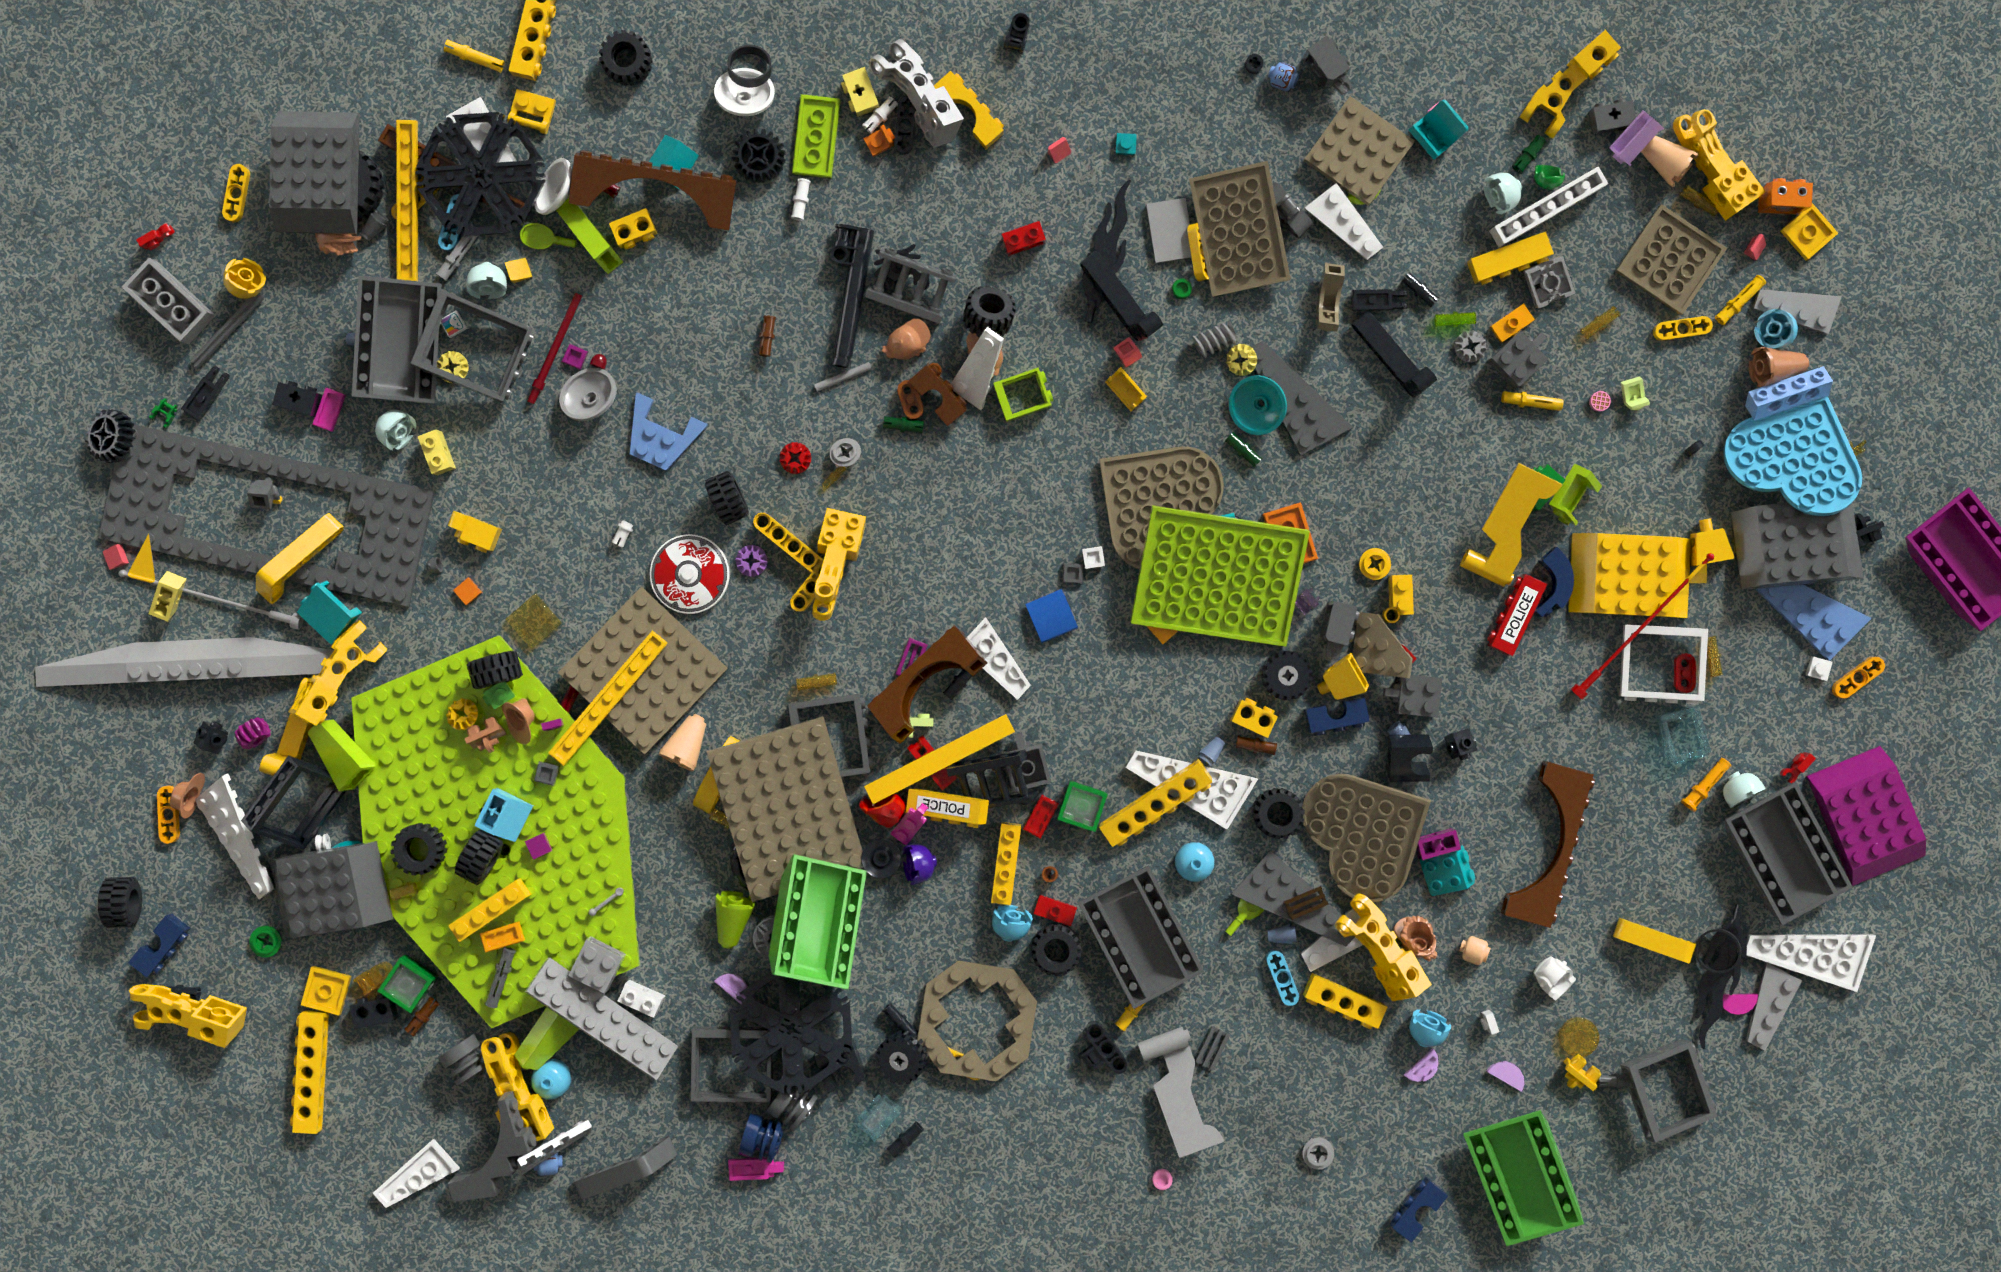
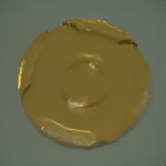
[1558,1017,1599,1057]

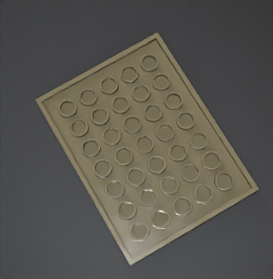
[707,717,864,902]

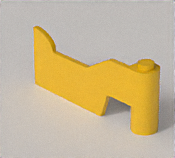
[1460,463,1563,587]

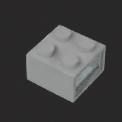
[568,936,626,994]

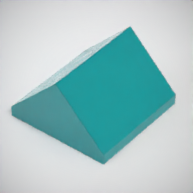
[649,135,699,189]

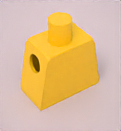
[1690,518,1734,566]
[1317,653,1369,700]

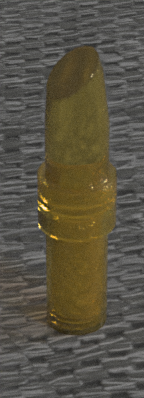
[822,465,851,491]

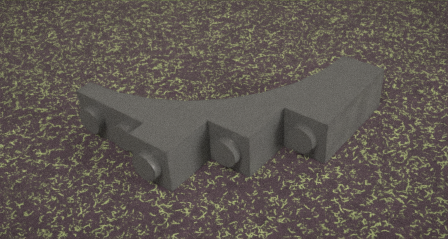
[448,1091,536,1202]

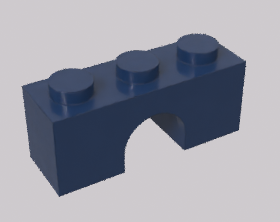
[1304,698,1370,736]
[128,914,191,977]
[1390,1177,1448,1243]

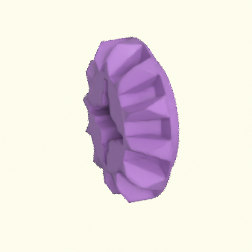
[735,545,767,577]

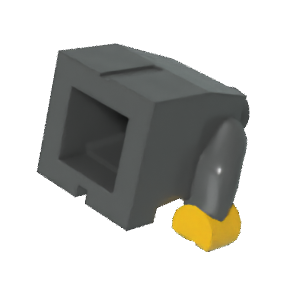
[247,477,282,510]

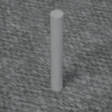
[814,362,872,392]

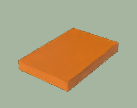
[1262,502,1318,564]

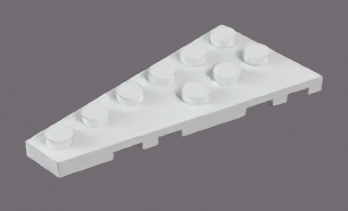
[1125,750,1258,829]
[195,774,274,899]
[1746,935,1876,992]

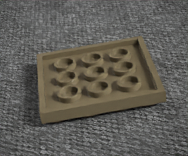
[1304,96,1415,206]
[1615,204,1727,315]

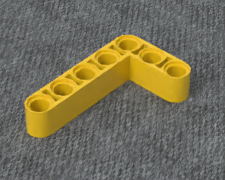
[256,513,344,604]
[753,513,824,612]
[259,677,317,776]

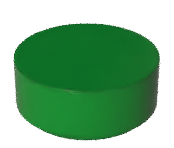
[1172,278,1192,299]

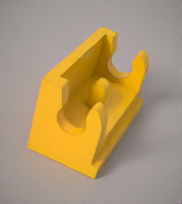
[1105,367,1147,411]

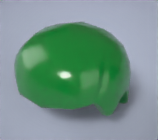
[1534,165,1565,190]

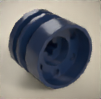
[739,1113,783,1164]

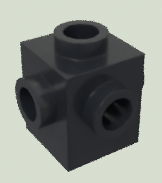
[193,721,228,754]
[1444,728,1478,761]

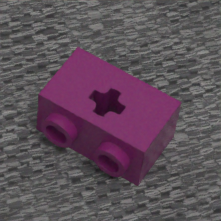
[1416,828,1461,860]

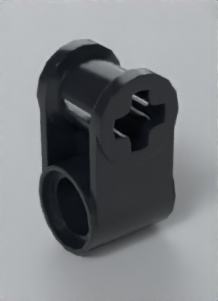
[1003,13,1030,55]

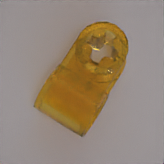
[353,961,393,996]

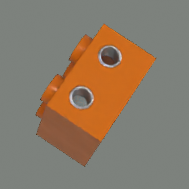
[1758,178,1813,215]

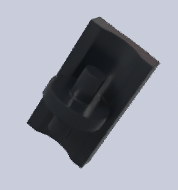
[1854,513,1885,547]

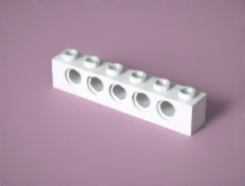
[1489,167,1608,248]

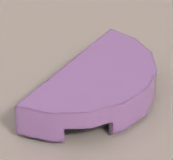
[714,974,748,1005]
[1404,1048,1438,1082]
[1486,1061,1524,1092]

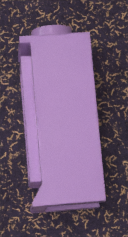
[1609,110,1664,166]

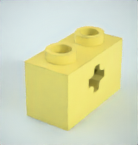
[841,67,879,117]
[418,430,456,475]
[149,571,186,622]

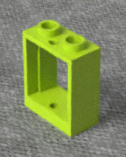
[993,367,1054,422]

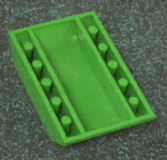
[768,854,867,990]
[1463,1110,1584,1246]

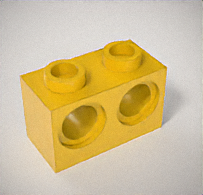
[609,208,658,249]
[1230,698,1278,738]

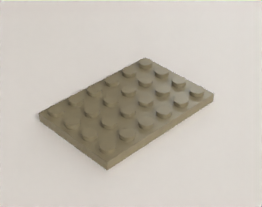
[1189,161,1291,297]

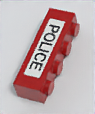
[1487,574,1547,656]

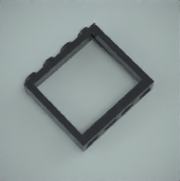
[241,755,347,850]

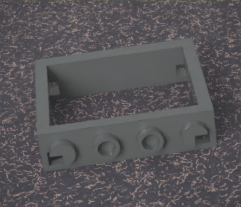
[788,693,874,777]
[691,1026,773,1105]
[1620,1039,1717,1143]

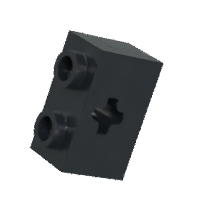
[272,380,322,417]

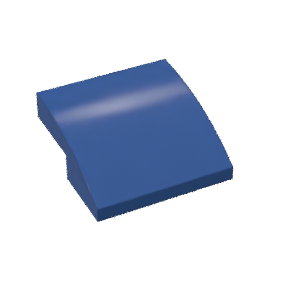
[1025,589,1078,643]

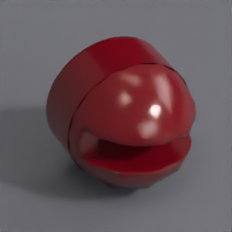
[590,354,607,370]

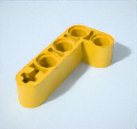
[1613,918,1696,963]

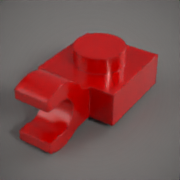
[1779,752,1816,783]

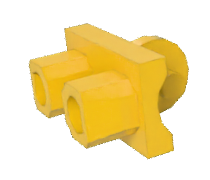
[1563,1054,1601,1091]

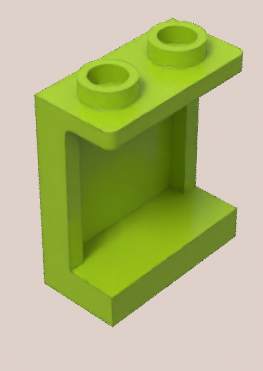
[1549,463,1602,526]

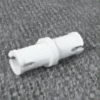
[862,96,898,134]
[791,178,810,221]

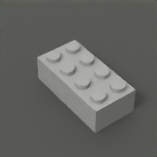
[122,258,216,344]

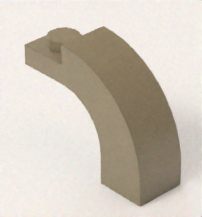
[1316,263,1345,332]

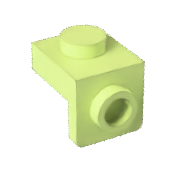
[1621,376,1650,410]
[909,714,934,738]

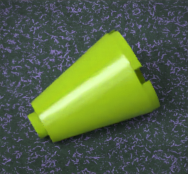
[715,891,755,949]

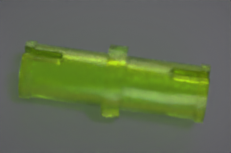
[1434,311,1476,327]

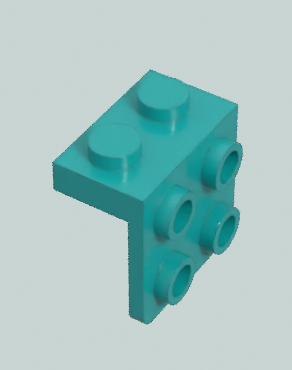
[1408,100,1468,160]
[1420,845,1475,896]

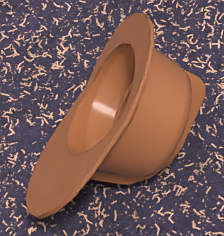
[502,698,535,744]
[170,773,205,818]

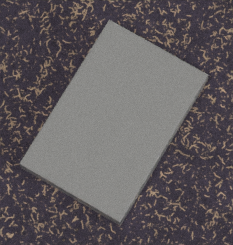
[1146,198,1192,264]

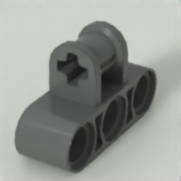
[1273,182,1313,238]

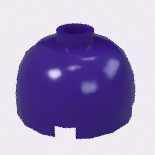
[902,844,937,885]

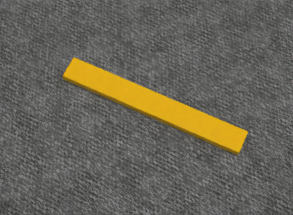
[396,120,418,281]
[548,630,668,766]
[864,714,1015,804]

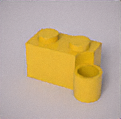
[448,511,502,553]
[1382,575,1414,623]

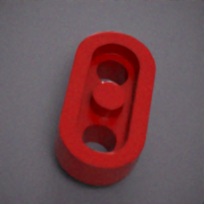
[1674,653,1696,693]

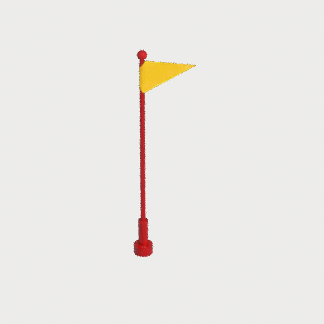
[1571,553,1715,700]

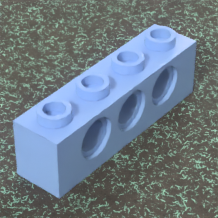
[1745,366,1833,421]

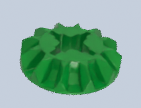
[249,925,283,957]

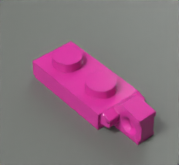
[891,803,928,845]
[728,1157,785,1181]

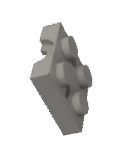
[1523,256,1575,309]

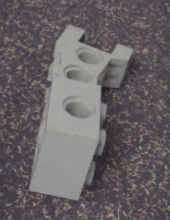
[869,39,964,148]

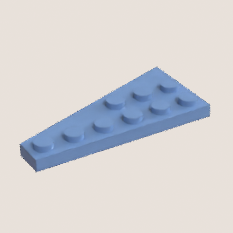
[1755,585,1871,661]

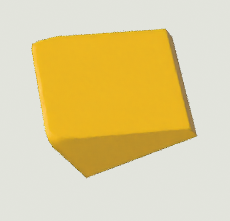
[505,258,532,283]

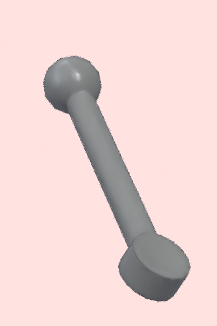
[588,888,624,916]

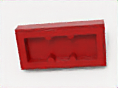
[1023,794,1059,839]
[1033,895,1077,926]

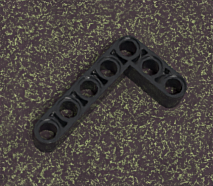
[1080,251,1163,341]
[1351,311,1437,398]

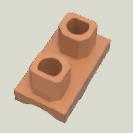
[465,717,507,753]

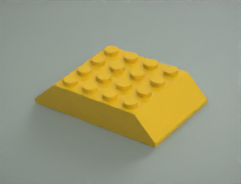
[1568,533,1691,618]

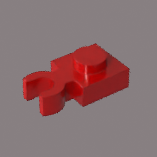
[136,223,175,250]

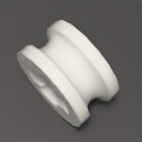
[315,834,331,851]

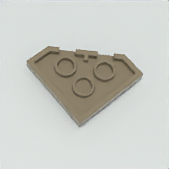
[1353,612,1413,678]

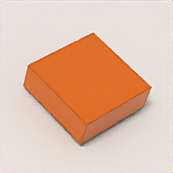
[453,577,482,605]

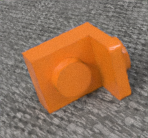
[863,125,895,157]

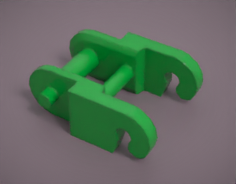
[149,398,178,429]

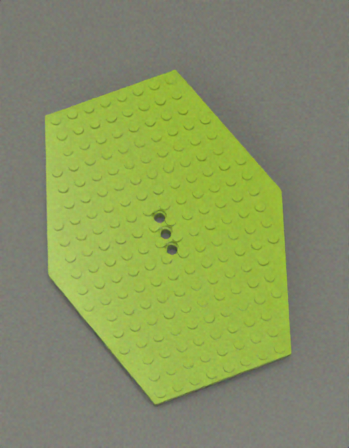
[351,635,640,1028]

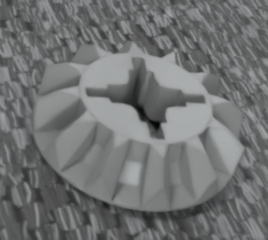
[1454,330,1487,362]
[830,438,862,469]
[1302,1137,1334,1169]

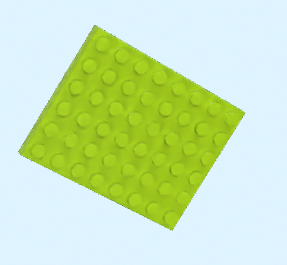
[1130,505,1310,647]

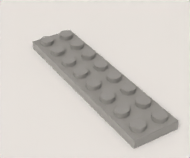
[525,957,678,1080]

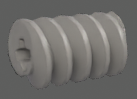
[1192,320,1236,358]

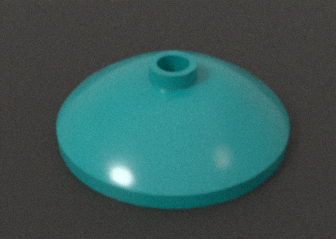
[1229,375,1287,435]

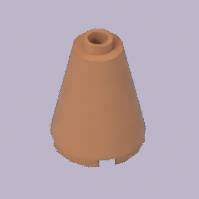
[1749,347,1809,387]

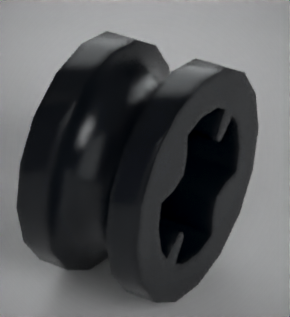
[1245,54,1264,74]

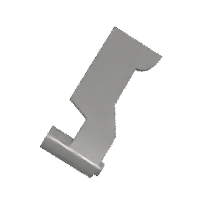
[1138,1027,1224,1158]

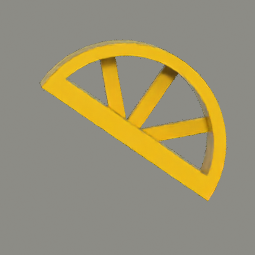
[693,736,740,815]

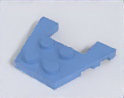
[630,393,708,471]

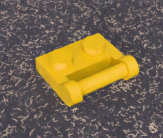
[507,89,556,134]

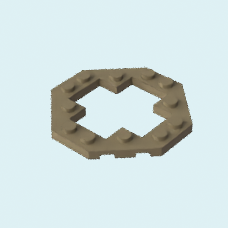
[917,960,1037,1081]

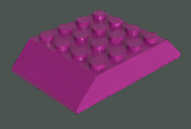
[1905,487,2001,631]
[1806,746,1926,886]

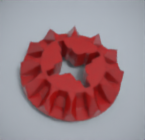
[780,442,811,474]

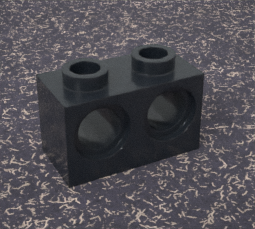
[350,994,399,1029]

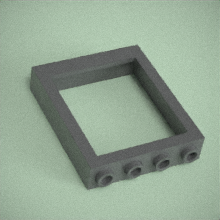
[410,289,534,403]

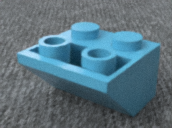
[474,788,534,842]

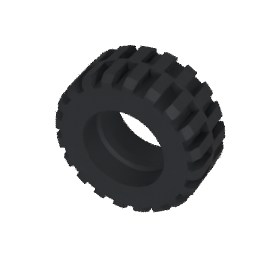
[357,150,384,223]

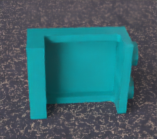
[297,581,362,645]

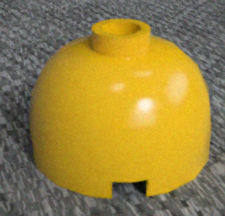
[223,258,266,299]

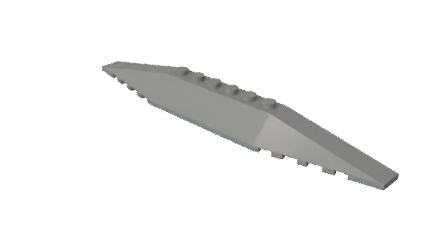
[35,637,353,687]

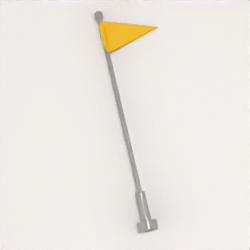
[118,533,304,630]

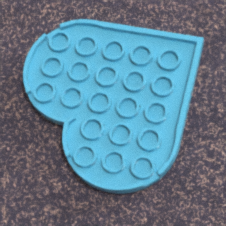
[1723,396,1862,516]

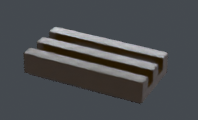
[1283,886,1329,920]

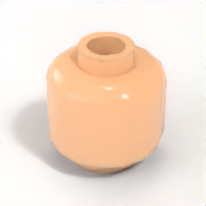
[1459,936,1491,965]

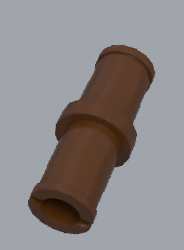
[758,315,776,357]
[1236,735,1277,756]
[404,997,440,1036]

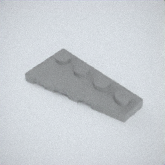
[1752,289,1842,335]
[1746,962,1802,1050]
[517,1120,592,1175]

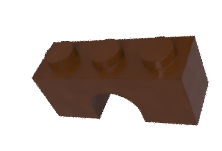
[909,363,967,426]

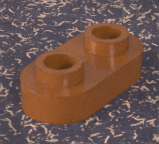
[897,380,924,420]

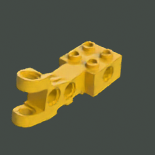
[1519,30,1621,139]
[1673,109,1766,221]
[812,508,866,621]
[288,620,387,726]
[1335,894,1432,1001]
[129,984,247,1048]
[481,1032,554,1141]

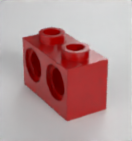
[1002,221,1046,257]

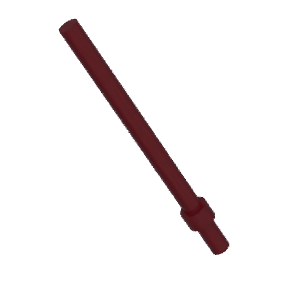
[527,293,582,404]

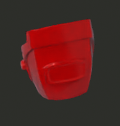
[859,793,906,828]

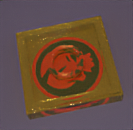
[506,593,562,649]

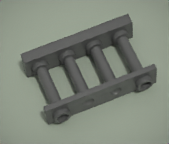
[865,247,957,324]

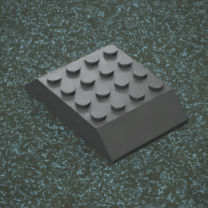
[269,111,360,234]
[352,276,442,404]
[1730,503,1864,590]
[1724,782,1853,925]
[269,841,393,938]
[1078,865,1204,1009]

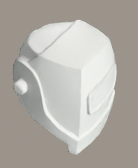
[1534,956,1576,1001]

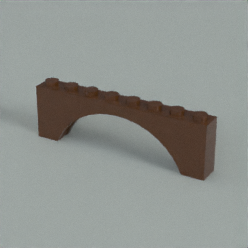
[569,150,736,230]
[1500,761,1595,928]

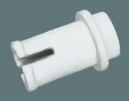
[612,520,633,547]

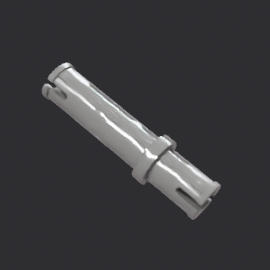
[436,236,478,281]

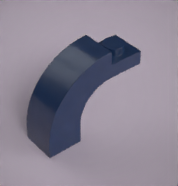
[1534,547,1574,617]

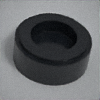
[1684,440,1705,458]

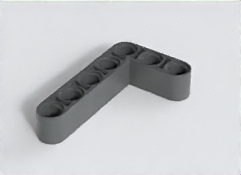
[573,1136,678,1200]

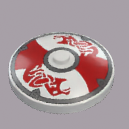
[650,534,730,614]

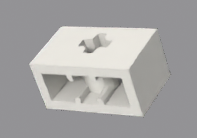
[617,980,665,1018]

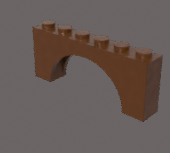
[867,625,988,744]

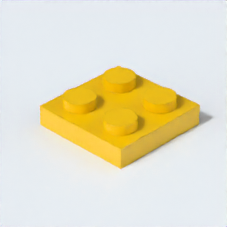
[1780,203,1838,261]
[301,966,352,1015]

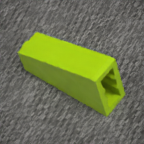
[556,198,623,274]
[307,719,376,791]
[514,1007,579,1070]

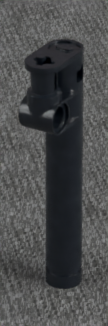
[831,224,875,369]

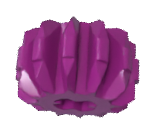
[234,717,271,749]

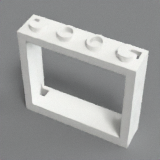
[1619,625,1708,705]

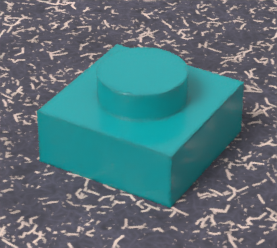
[1115,133,1137,155]

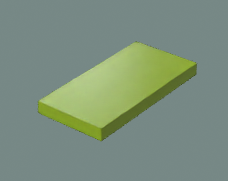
[792,94,841,179]

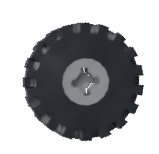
[1261,651,1313,700]
[875,1030,929,1085]

